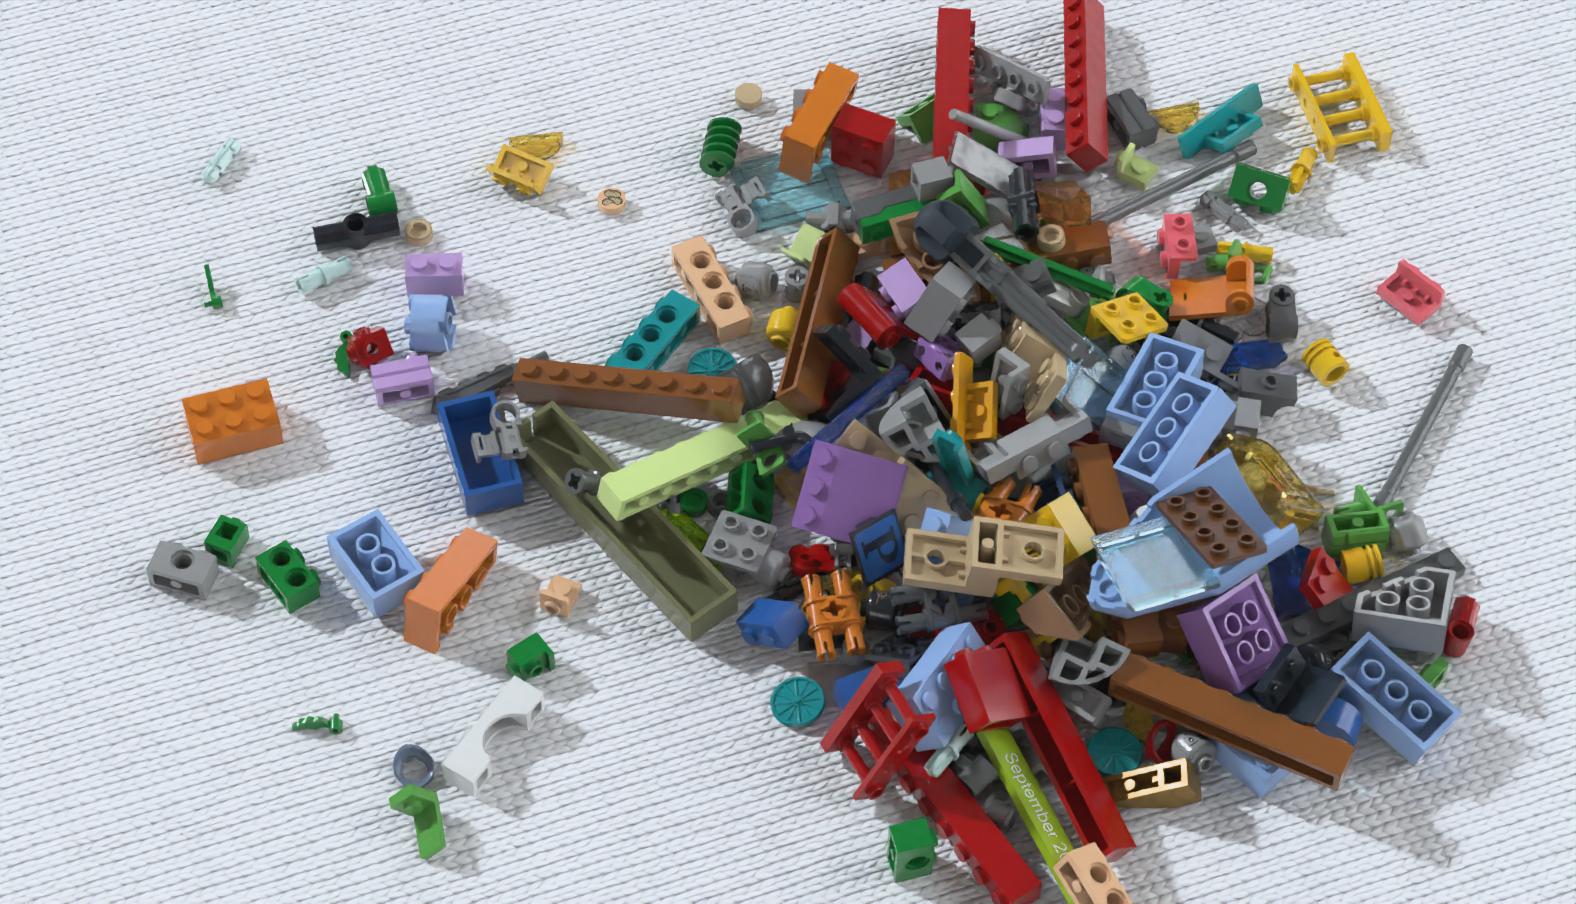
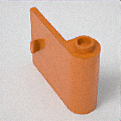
[1169,255,1254,321]

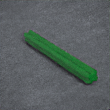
[982,236,1115,301]

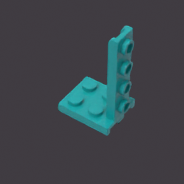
[926,428,989,511]

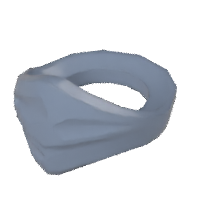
[393,744,435,788]

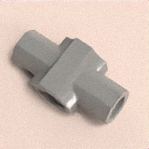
[805,202,855,233]

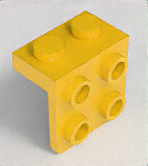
[1085,292,1168,344]

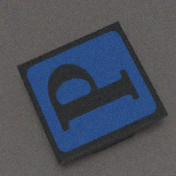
[849,508,905,588]

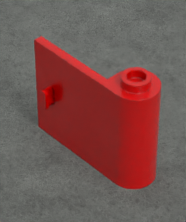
[838,283,920,348]

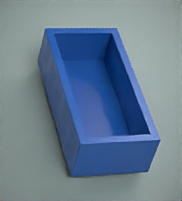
[437,390,524,516]

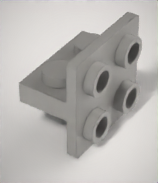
[702,510,777,586]

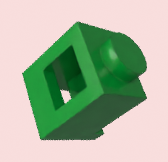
[204,515,250,568]
[506,632,555,681]

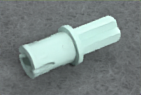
[924,723,974,778]

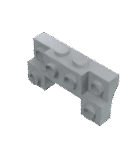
[967,399,1093,485]

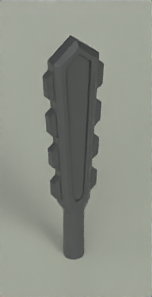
[431,350,549,415]

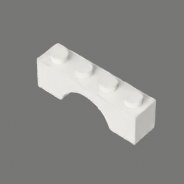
[442,675,546,797]

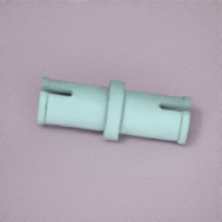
[295,255,353,295]

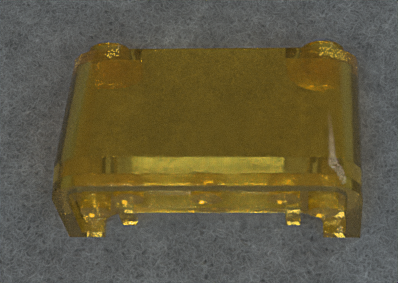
[1211,432,1325,536]

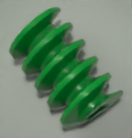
[699,117,742,178]

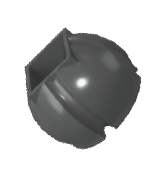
[715,353,774,416]

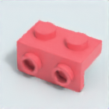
[1157,213,1198,279]
[1376,259,1445,326]

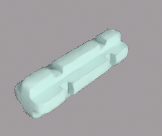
[202,138,240,184]

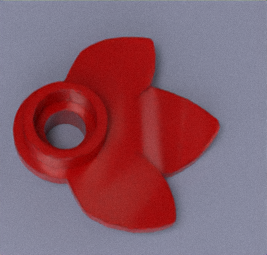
[788,543,843,578]

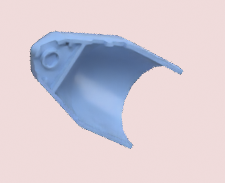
[1087,448,1300,619]

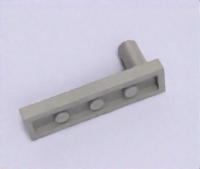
[1039,656,1113,730]

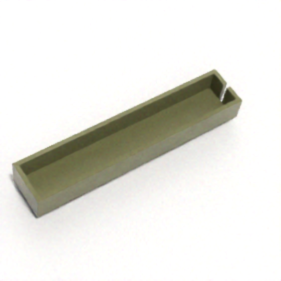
[513,400,738,642]

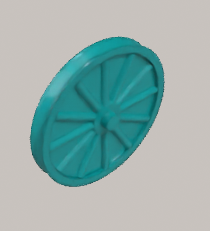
[687,347,737,376]
[770,677,825,728]
[1087,727,1143,776]

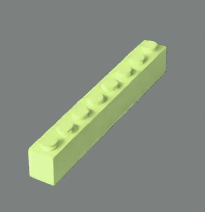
[597,400,809,521]

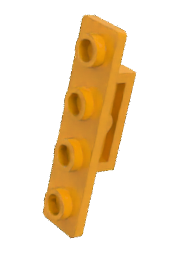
[950,352,999,451]

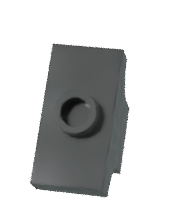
[1238,367,1298,417]

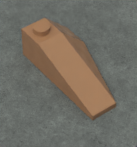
[889,211,978,305]
[1016,555,1093,642]

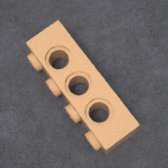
[671,235,753,345]
[1053,842,1133,904]

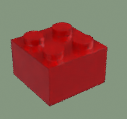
[831,103,896,179]

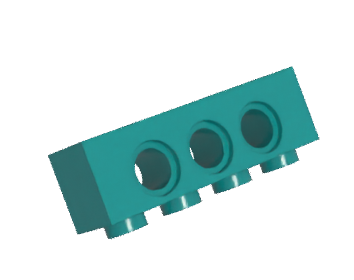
[605,289,700,371]

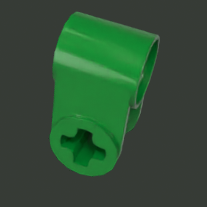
[1116,276,1174,321]

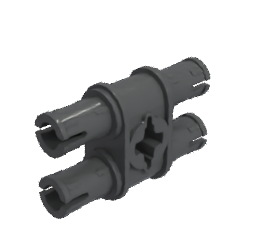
[889,585,989,636]

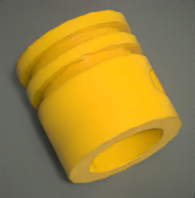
[1302,338,1350,387]
[1340,543,1384,585]

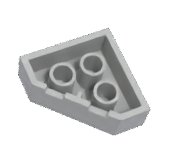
[1351,566,1456,654]

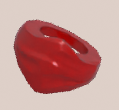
[1144,719,1176,764]

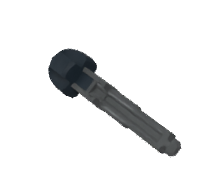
[914,200,1098,369]

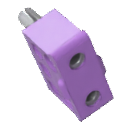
[913,334,982,382]

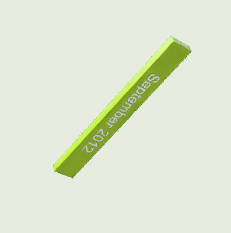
[976,728,1075,904]

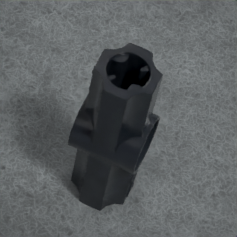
[1007,167,1041,242]
[312,211,401,251]

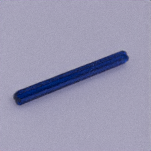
[786,363,910,473]

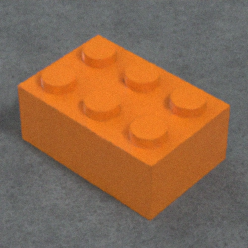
[181,378,284,465]

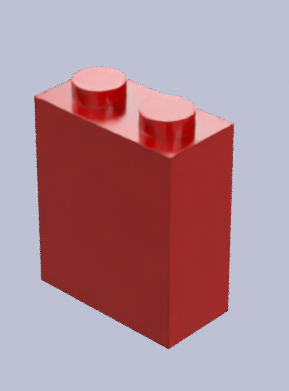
[944,645,1032,734]

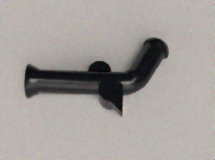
[748,422,815,457]

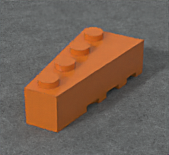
[778,62,859,183]
[404,527,498,654]

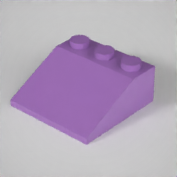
[791,439,908,543]
[1177,573,1289,694]

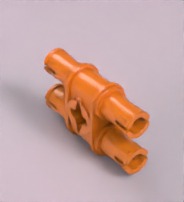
[971,476,1043,522]
[801,569,867,662]

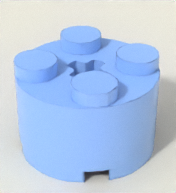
[404,294,456,352]

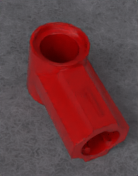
[1443,595,1480,658]

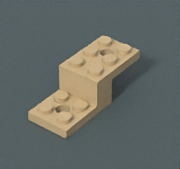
[993,312,1067,423]
[834,418,975,536]
[902,516,1064,597]

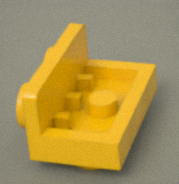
[486,144,555,196]

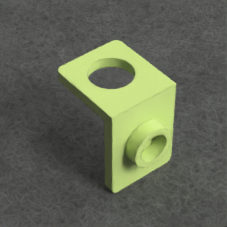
[780,223,826,267]

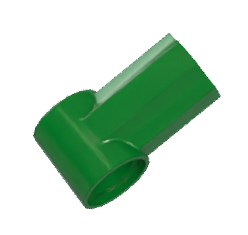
[361,165,398,216]

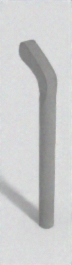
[949,109,1030,141]

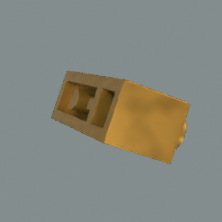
[1102,758,1202,808]

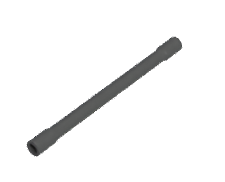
[1080,140,1257,228]
[1373,344,1473,516]

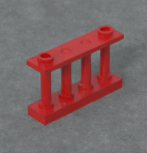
[820,660,937,801]

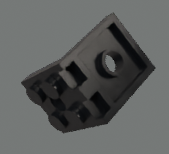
[812,324,883,424]

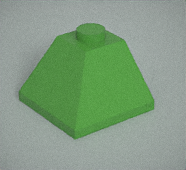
[973,102,1029,154]

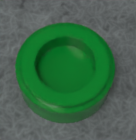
[679,488,708,518]

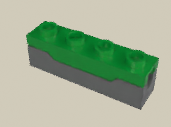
[850,182,955,245]

